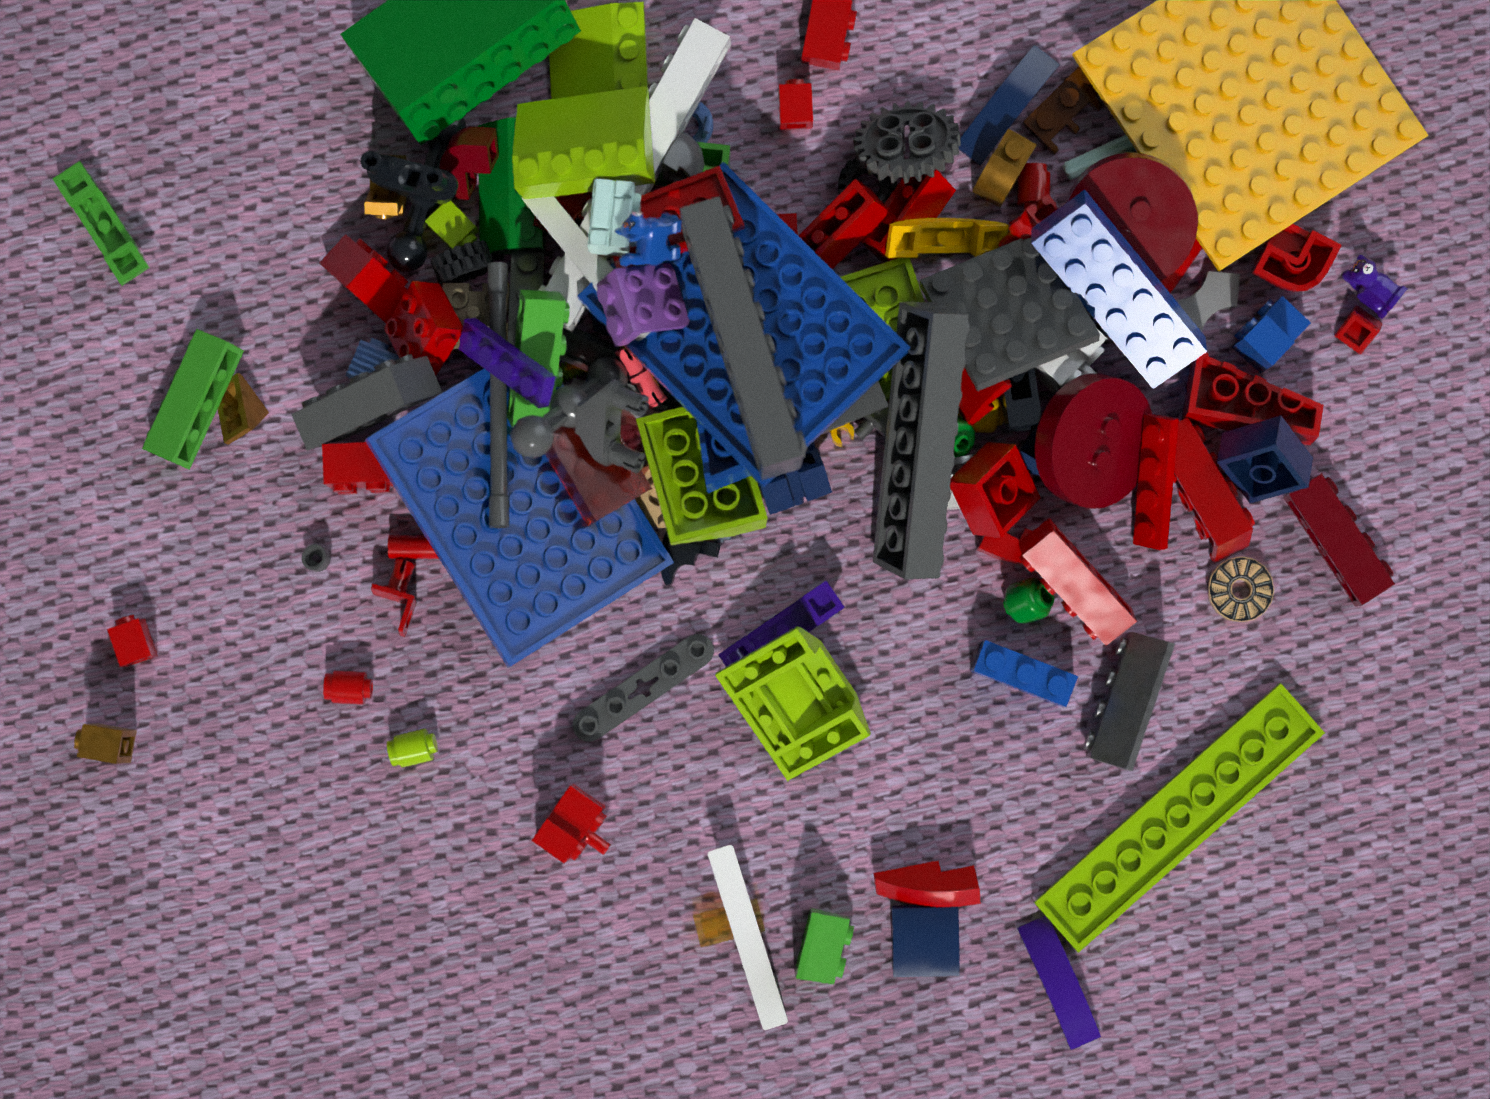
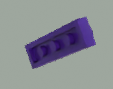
[458,318,556,408]

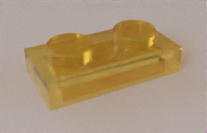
[693,898,765,947]

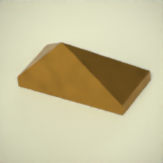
[218,373,269,445]

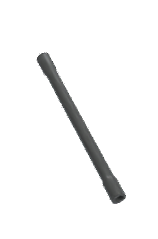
[487,262,509,528]

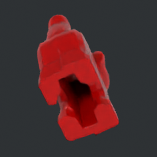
[998,194,1059,247]

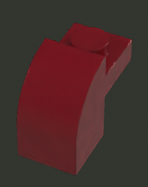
[439,127,499,200]

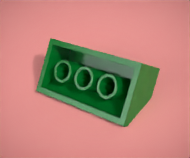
[478,117,545,255]

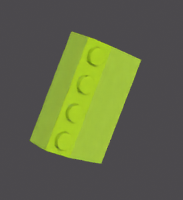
[549,2,649,99]
[512,86,655,199]
[636,407,768,545]

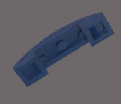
[959,45,1060,166]

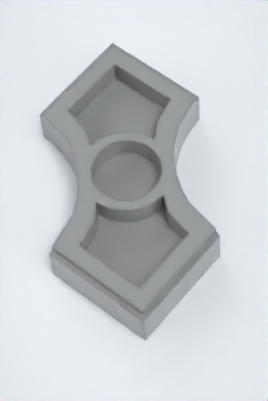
[1176,271,1240,331]

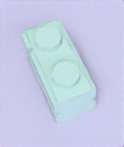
[587,179,641,256]

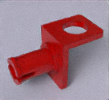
[371,559,417,637]

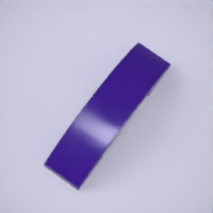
[718,580,845,667]
[1017,915,1101,1050]

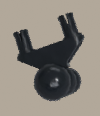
[360,117,466,272]

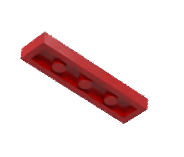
[1133,414,1179,550]

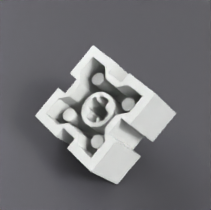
[1034,329,1107,394]

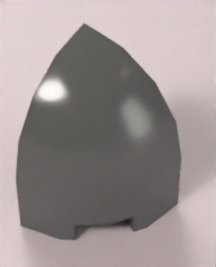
[662,132,705,183]

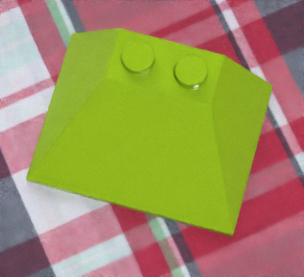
[715,626,871,781]

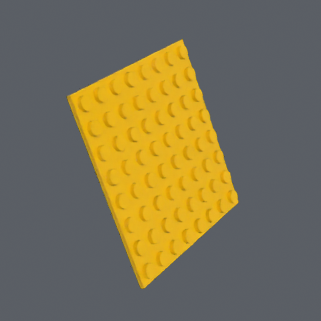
[1072,0,1429,272]

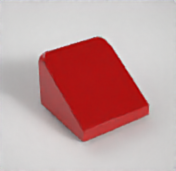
[1334,305,1382,355]

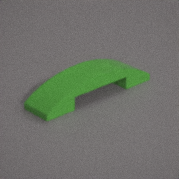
[53,161,150,286]

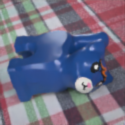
[615,212,681,267]

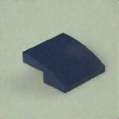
[892,905,960,977]

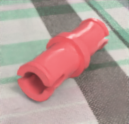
[615,347,668,409]

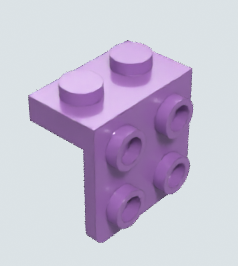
[596,263,689,347]

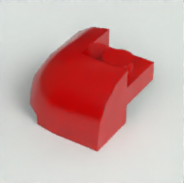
[1251,224,1342,292]

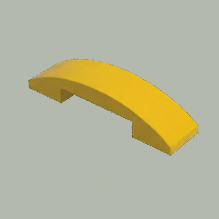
[885,218,1009,258]

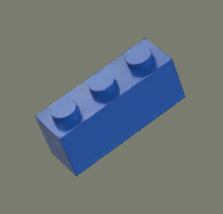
[970,640,1078,707]

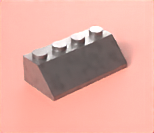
[1083,632,1175,771]

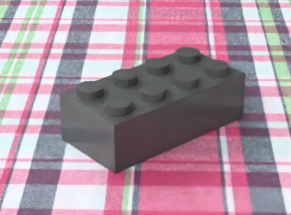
[291,354,443,451]

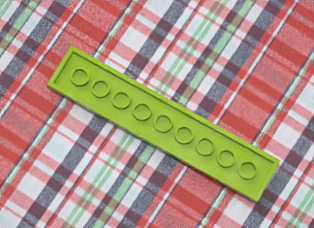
[1033,683,1325,953]

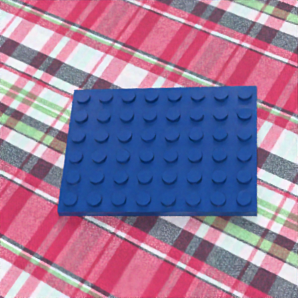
[577,162,910,488]
[365,368,674,668]

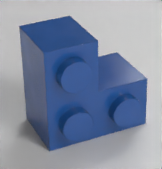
[1232,296,1311,374]

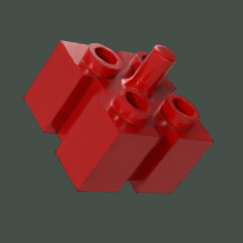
[531,784,611,864]

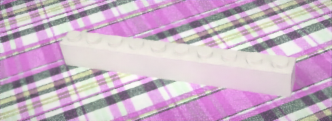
[539,18,731,333]

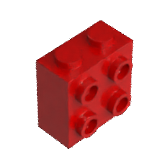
[384,281,463,375]

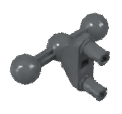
[510,356,649,473]

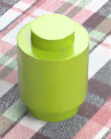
[387,728,438,768]

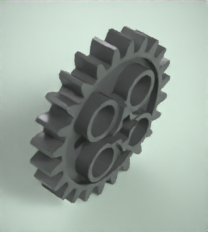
[853,101,961,183]

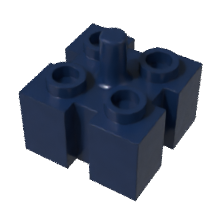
[757,441,832,515]

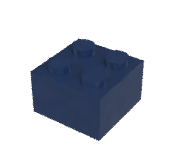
[1217,415,1313,503]

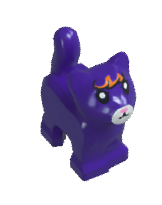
[1342,255,1408,319]

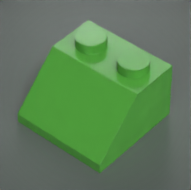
[795,907,854,985]

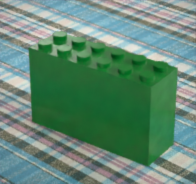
[340,0,581,146]

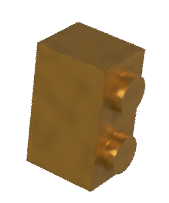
[74,723,137,764]

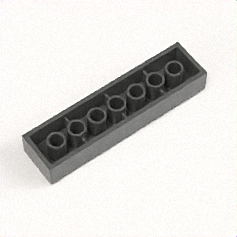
[680,197,807,480]
[873,302,969,580]

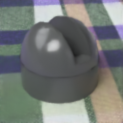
[302,544,331,572]

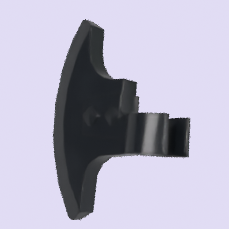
[661,531,721,585]

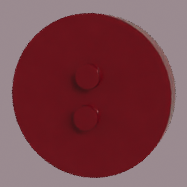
[1065,153,1198,281]
[1035,373,1152,509]

